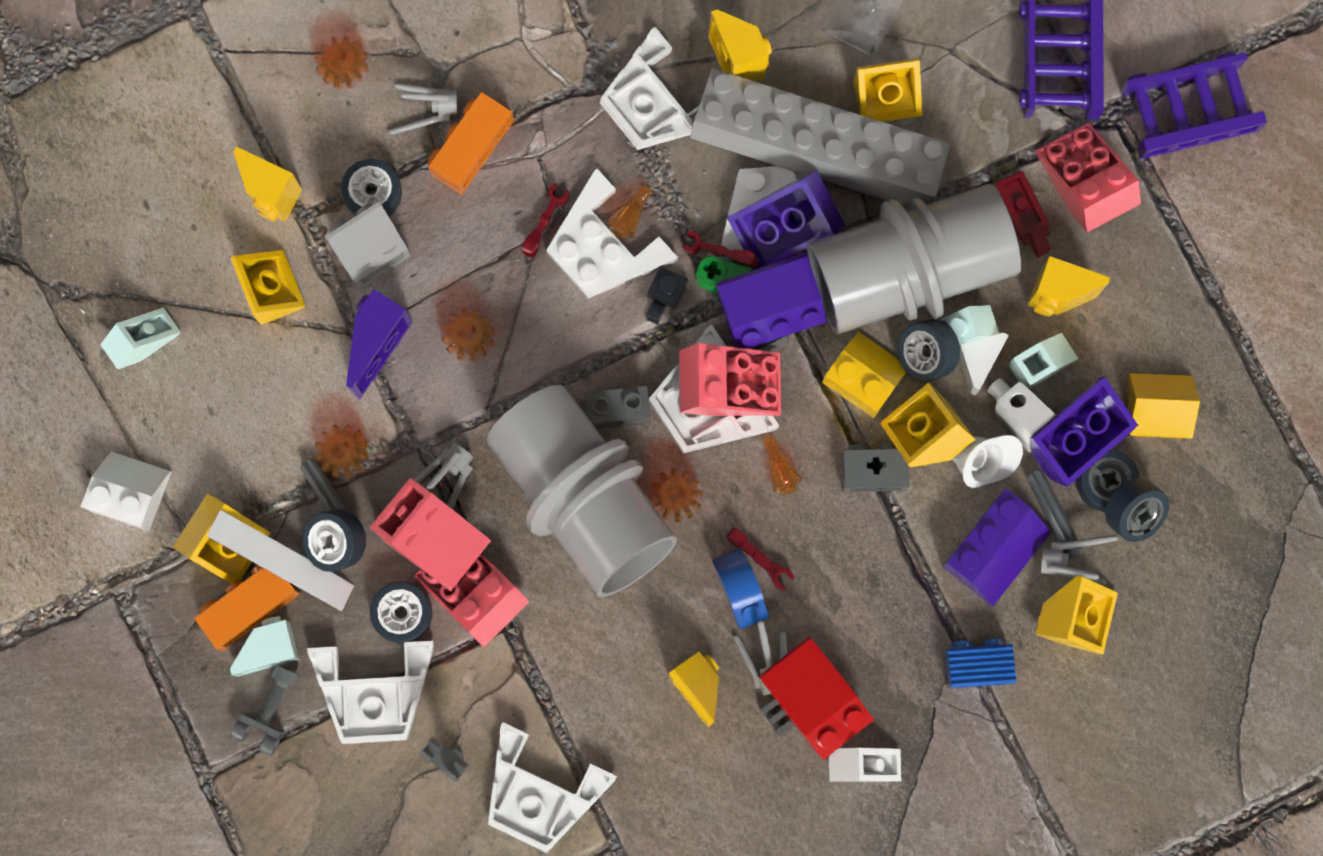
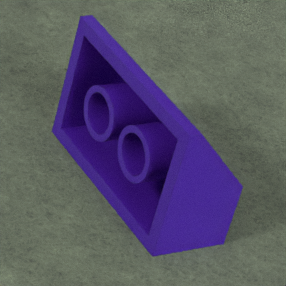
[716,253,827,349]
[1030,376,1139,487]
[942,489,1051,607]

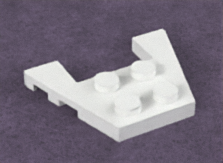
[600,27,699,150]
[718,166,805,264]
[547,169,678,298]
[649,324,779,453]
[307,641,434,744]
[488,722,617,853]

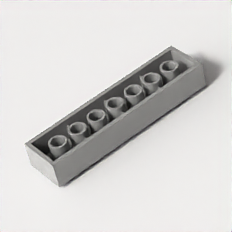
[690,68,951,206]

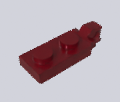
[993,170,1051,259]

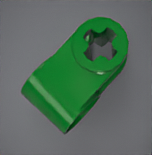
[695,256,755,294]

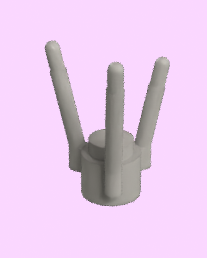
[388,83,457,135]
[413,443,473,510]
[1041,535,1118,586]
[733,621,787,695]

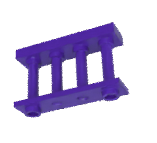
[1019,0,1104,120]
[1120,52,1267,160]

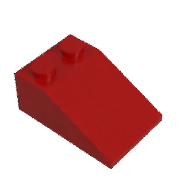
[758,637,874,760]

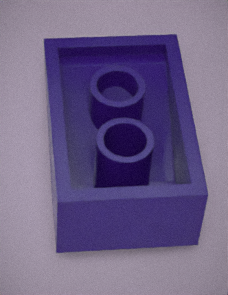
[727,170,846,269]
[346,289,412,400]

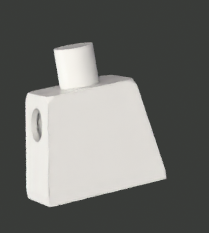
[987,378,1056,453]

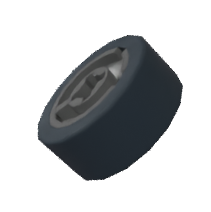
[1076,450,1140,512]
[1105,478,1169,542]

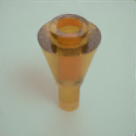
[607,185,652,239]
[763,437,802,495]

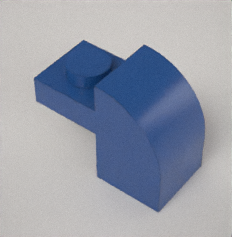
[712,548,769,629]

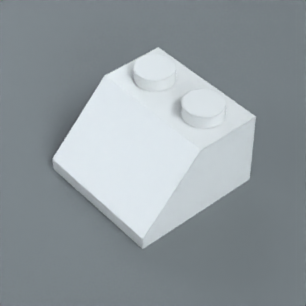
[80,451,171,531]

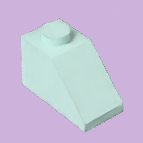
[100,307,181,369]
[230,617,300,677]

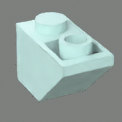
[930,305,999,354]
[1008,333,1078,389]

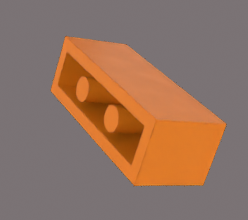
[428,92,514,195]
[194,565,300,652]

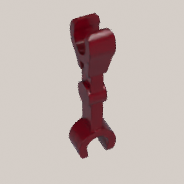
[522,184,569,258]
[682,231,759,269]
[726,528,794,590]

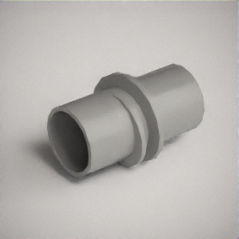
[807,184,1021,335]
[487,385,677,597]

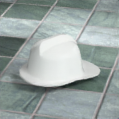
[952,435,1023,488]

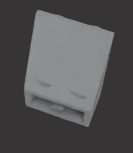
[325,202,411,289]

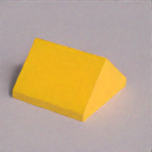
[853,58,922,122]
[230,250,306,325]
[1128,373,1200,439]

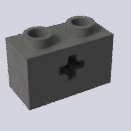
[584,386,651,429]
[841,444,909,493]

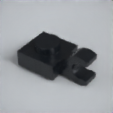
[646,267,688,325]

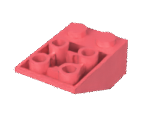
[1035,122,1141,232]
[679,343,781,416]
[369,478,491,591]
[413,554,529,647]

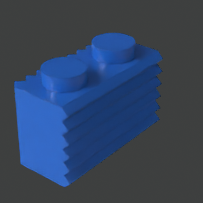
[945,638,1016,689]

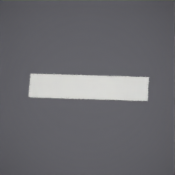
[207,510,354,611]

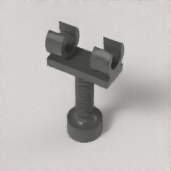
[231,664,300,756]
[419,737,470,782]

